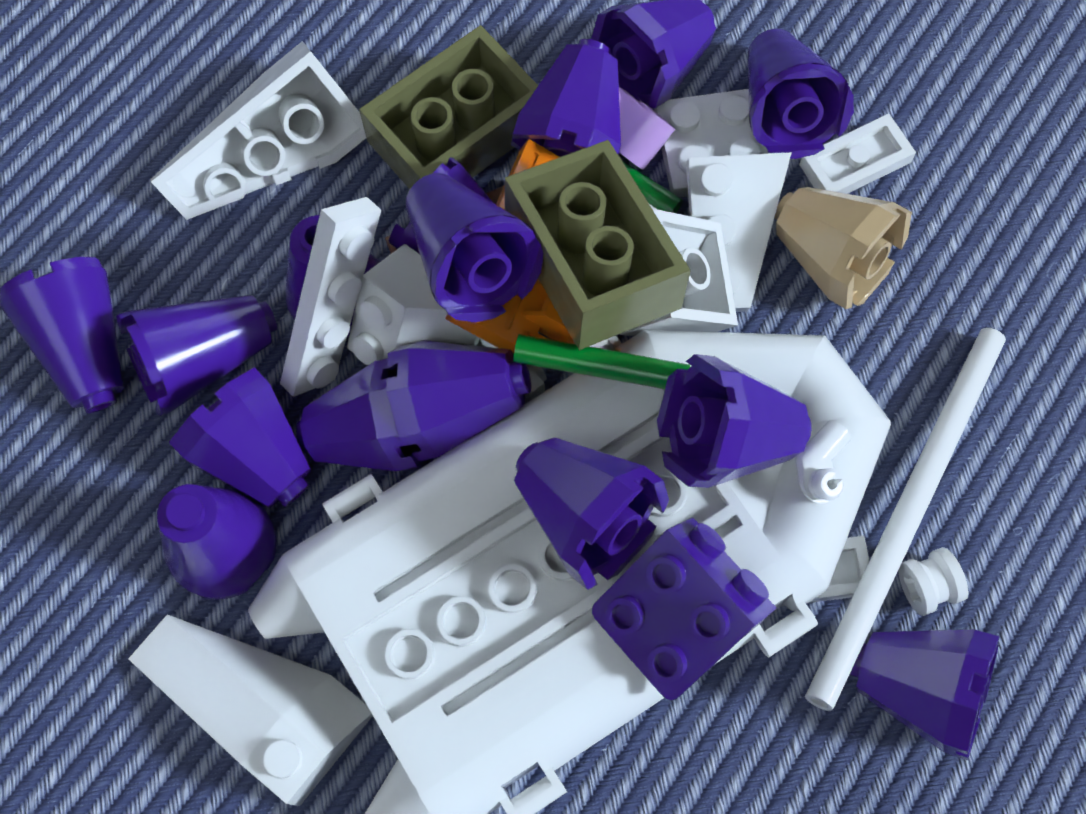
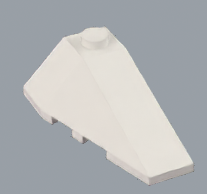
[151,41,366,220]
[128,614,373,806]

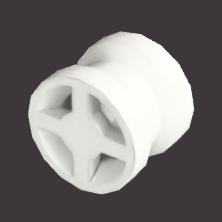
[898,547,968,616]

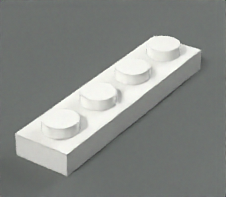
[280,197,381,397]

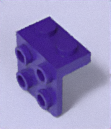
[592,517,777,700]

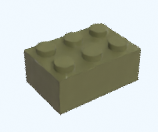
[359,25,538,189]
[505,140,691,350]

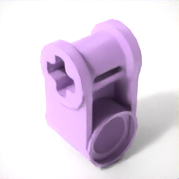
[619,87,675,170]

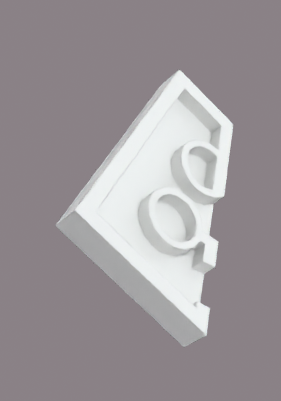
[686,152,792,312]

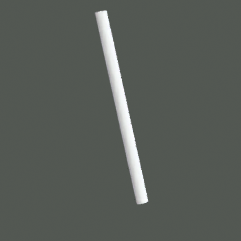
[805,328,1006,711]

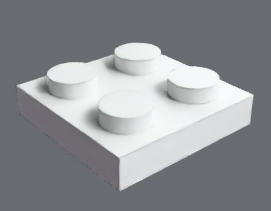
[654,89,768,197]

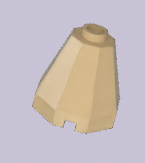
[774,187,912,309]

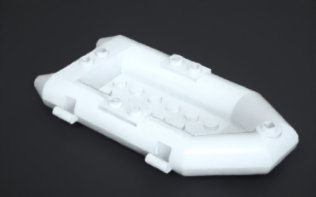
[248,330,891,814]

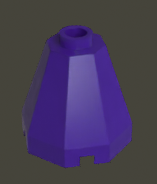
[591,0,716,108]
[511,39,621,157]
[386,340,532,461]
[657,354,812,488]
[296,358,434,471]
[169,367,311,508]
[514,438,669,590]
[849,629,999,760]

